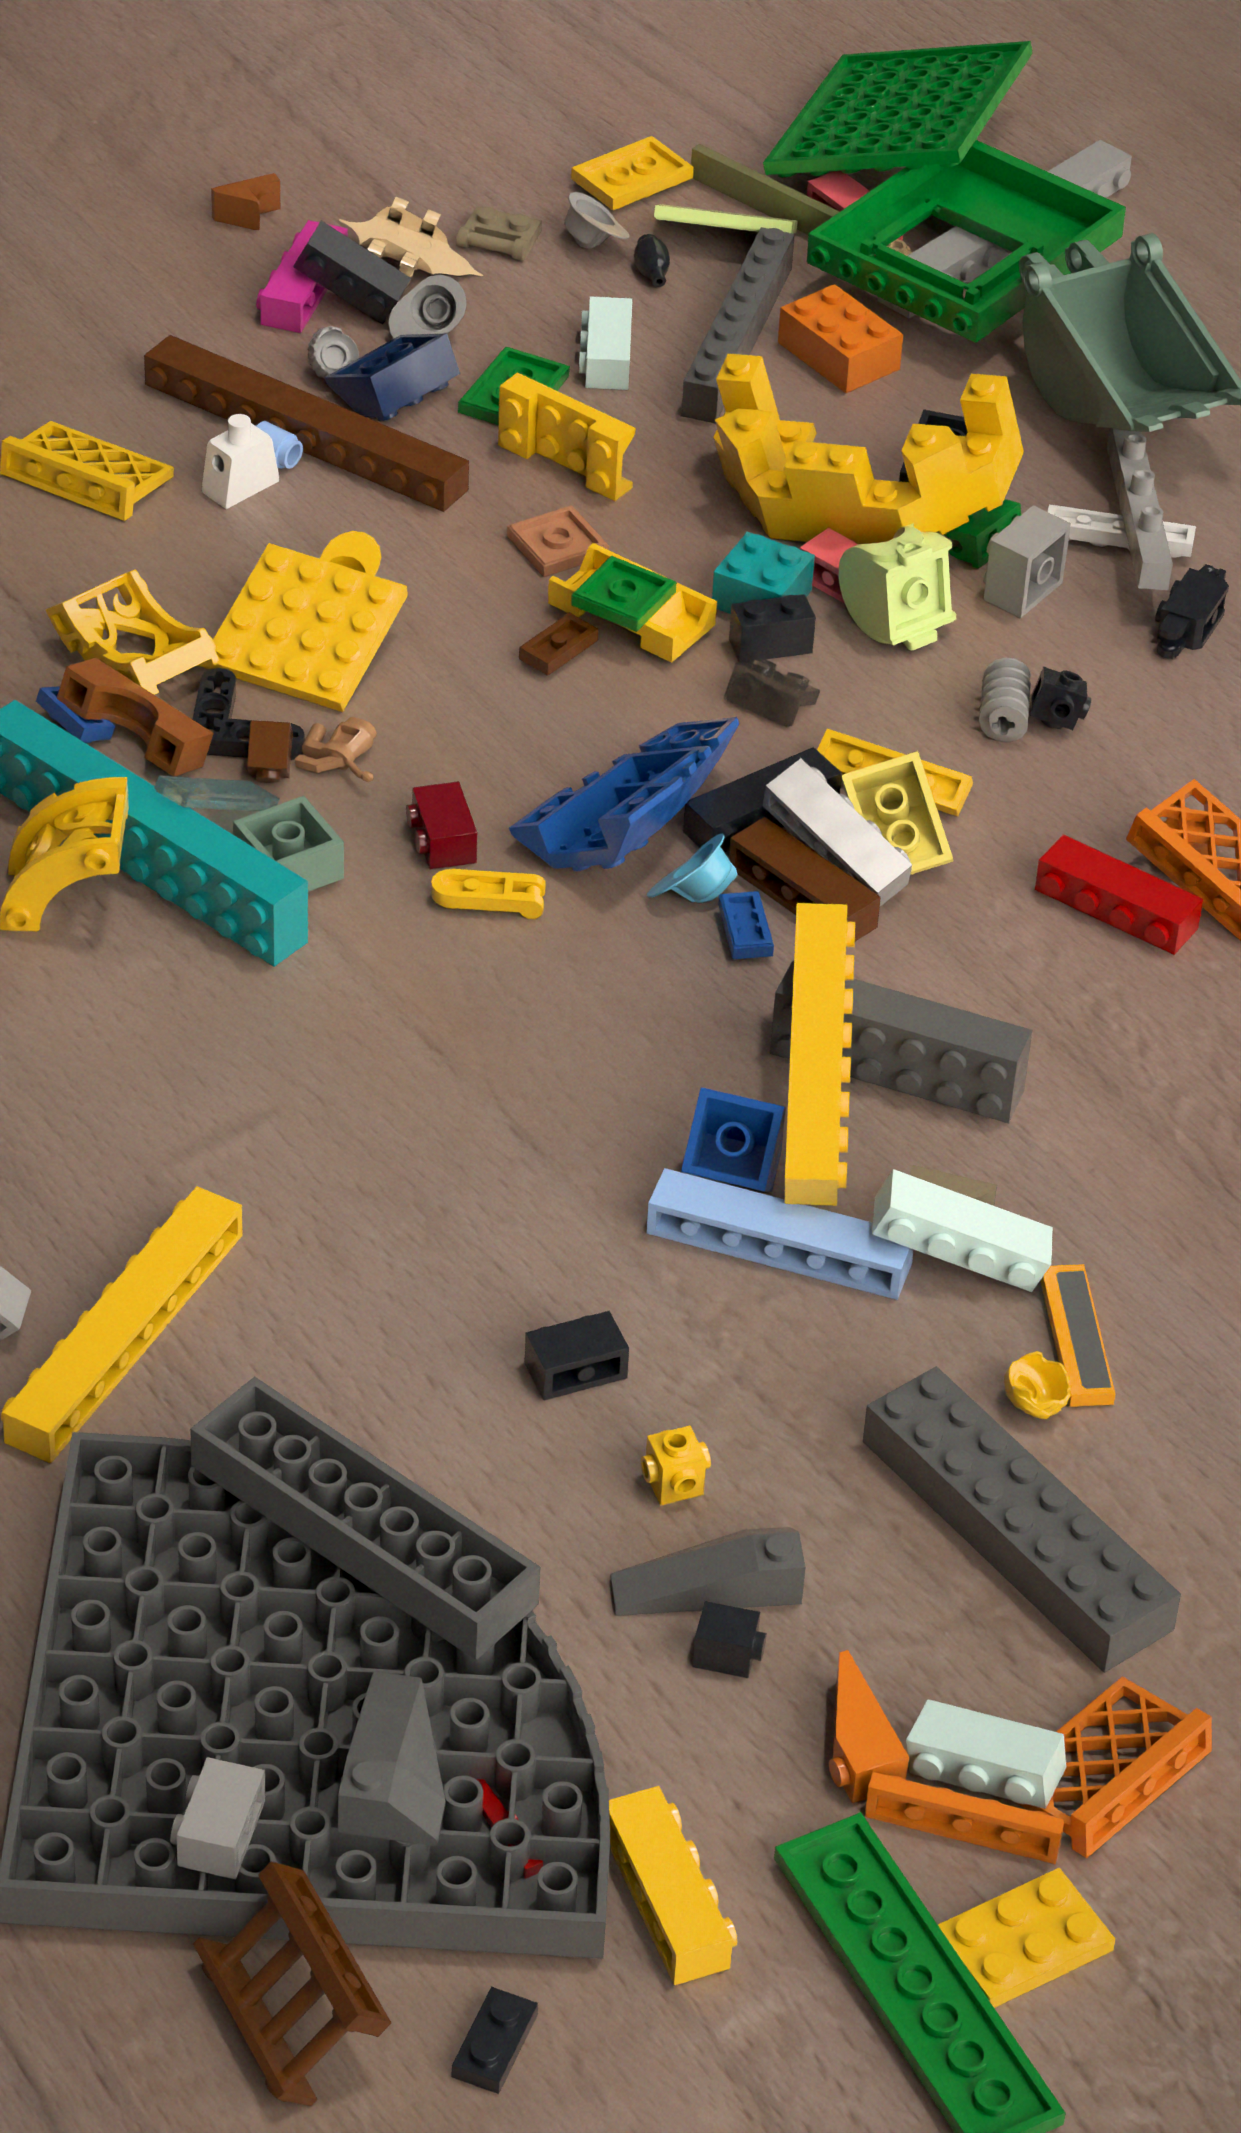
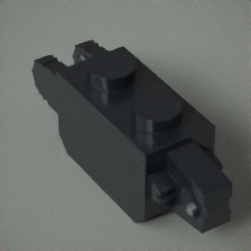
[1155,564,1229,659]

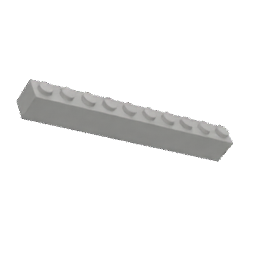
[877,140,1132,318]

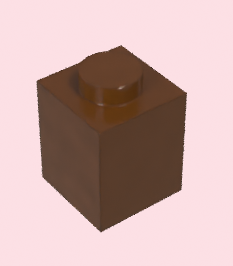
[247,720,293,783]

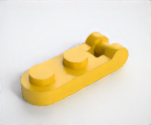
[431,869,546,919]

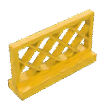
[0,421,174,521]

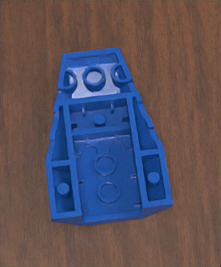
[509,717,739,871]

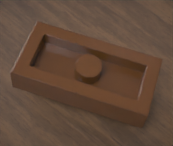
[519,612,599,676]

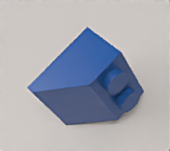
[681,1087,786,1193]

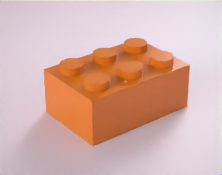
[778,284,903,393]

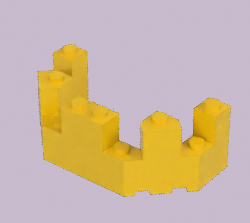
[713,353,1024,544]

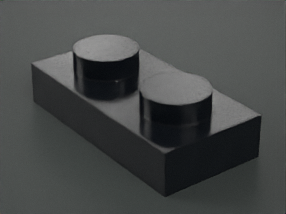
[451,1986,538,2094]

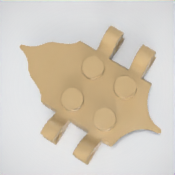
[339,197,483,286]

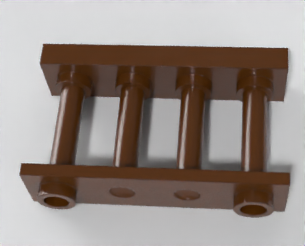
[193,1861,391,2106]

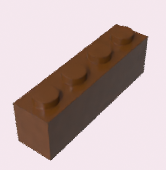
[729,817,881,942]

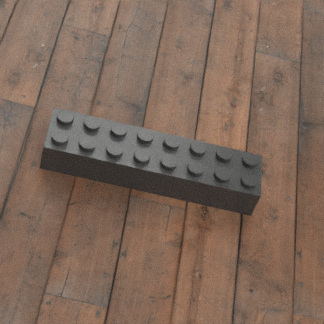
[863,1366,1181,1673]
[190,1376,541,1660]

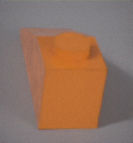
[829,1650,909,1804]

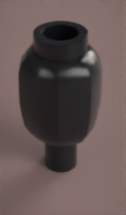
[634,234,670,287]

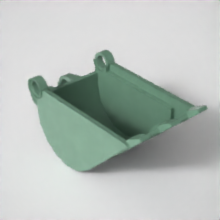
[1019,233,1241,432]

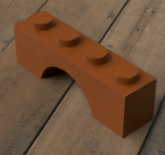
[57,658,214,777]

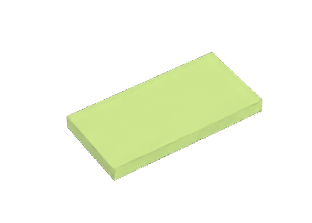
[654,204,798,234]

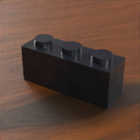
[293,220,411,324]

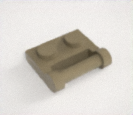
[456,206,542,261]

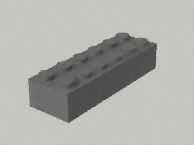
[770,961,1033,1124]

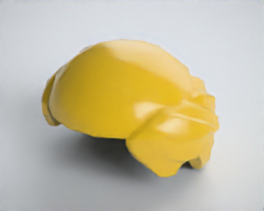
[1004,1351,1071,1419]

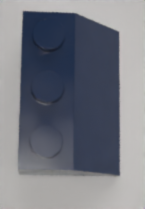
[325,333,461,421]

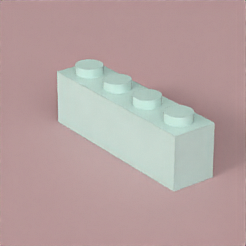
[872,1169,1053,1292]

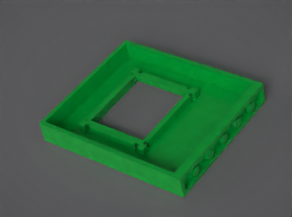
[807,140,1126,343]

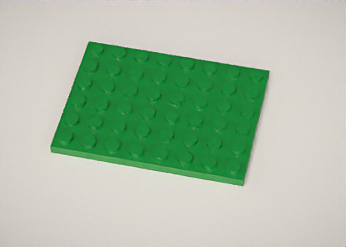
[763,41,1033,178]

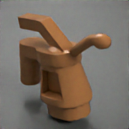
[295,717,377,782]

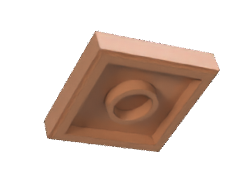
[507,505,609,577]

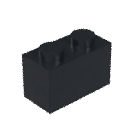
[729,594,816,663]
[524,1311,629,1401]

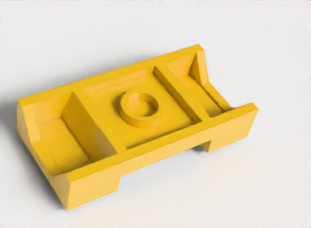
[498,372,636,501]
[548,543,717,663]

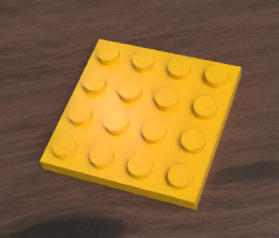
[204,543,408,712]

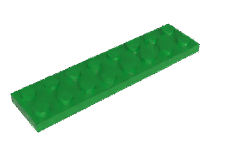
[774,1812,1066,2133]

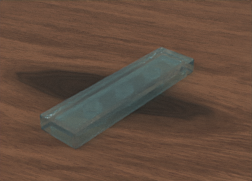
[154,776,280,811]

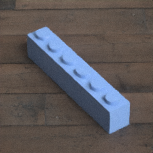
[646,1168,914,1300]

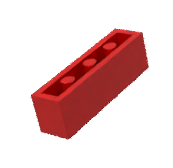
[1035,834,1203,955]

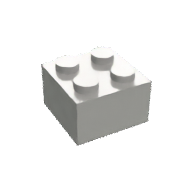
[983,505,1071,618]

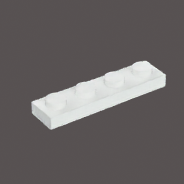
[1048,504,1196,558]

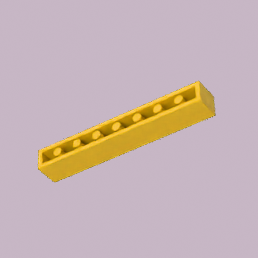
[785,903,855,1206]
[1,1186,243,1464]

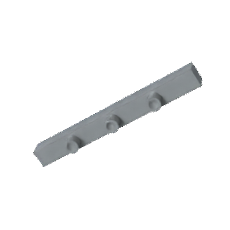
[1107,428,1173,590]

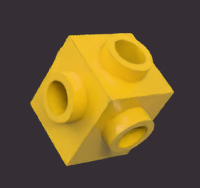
[641,1425,711,1506]

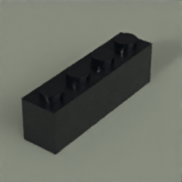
[683,747,842,853]

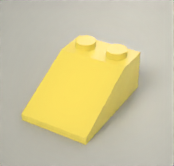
[842,751,954,875]

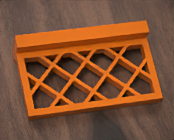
[1126,779,1241,941]
[1015,1676,1212,1858]

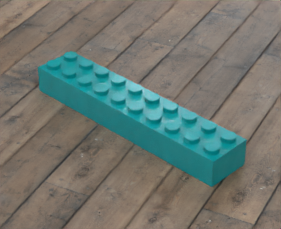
[0,700,308,967]

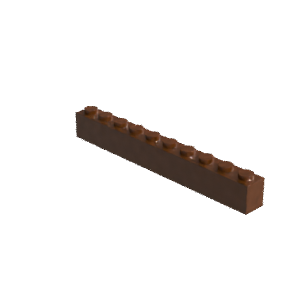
[144,335,469,512]

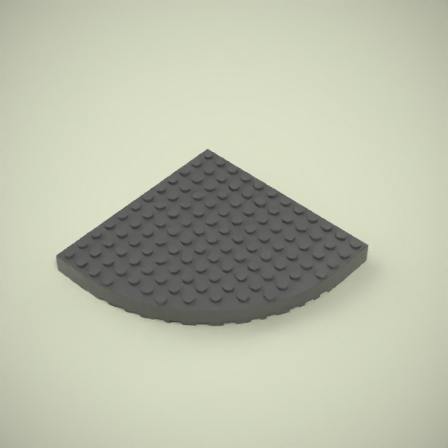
[0,1432,610,1959]

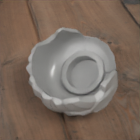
[307,326,359,379]

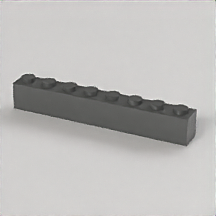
[681,227,795,424]

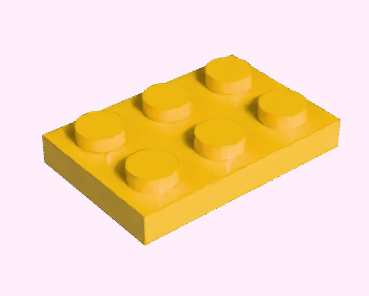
[571,136,694,210]
[938,1867,1115,2008]

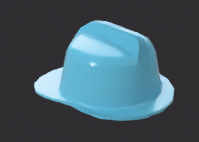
[647,834,737,903]

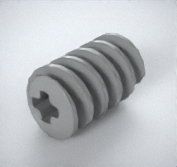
[979,658,1031,742]

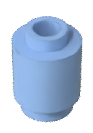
[255,421,303,469]

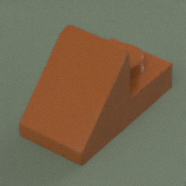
[211,173,281,230]

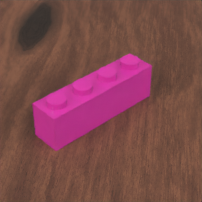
[256,220,348,333]

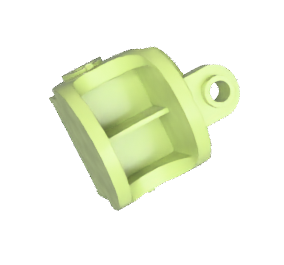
[839,523,956,650]

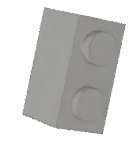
[170,1757,265,1879]

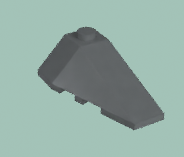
[610,1527,806,1616]
[338,1671,446,1846]

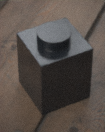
[692,1601,767,1678]

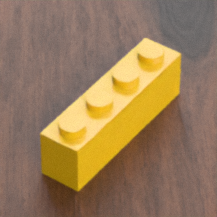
[609,1786,737,1985]

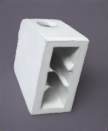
[202,414,279,509]

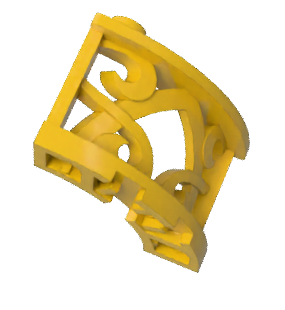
[45,569,220,695]
[0,777,129,932]

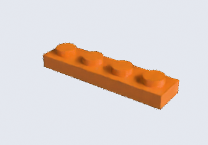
[865,1772,1065,1864]

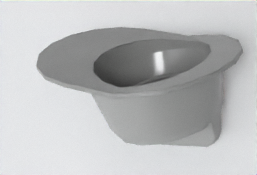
[564,192,630,249]
[389,274,467,338]

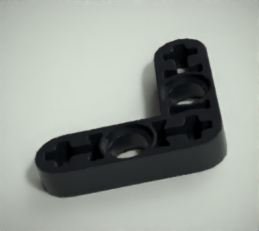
[193,668,305,760]

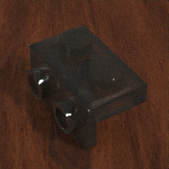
[724,658,821,727]

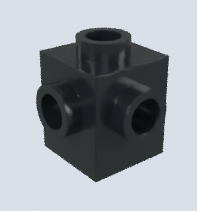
[1029,666,1091,730]

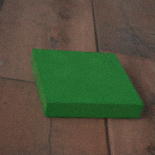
[571,556,677,632]

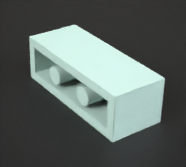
[579,296,632,390]
[906,1699,1067,1809]

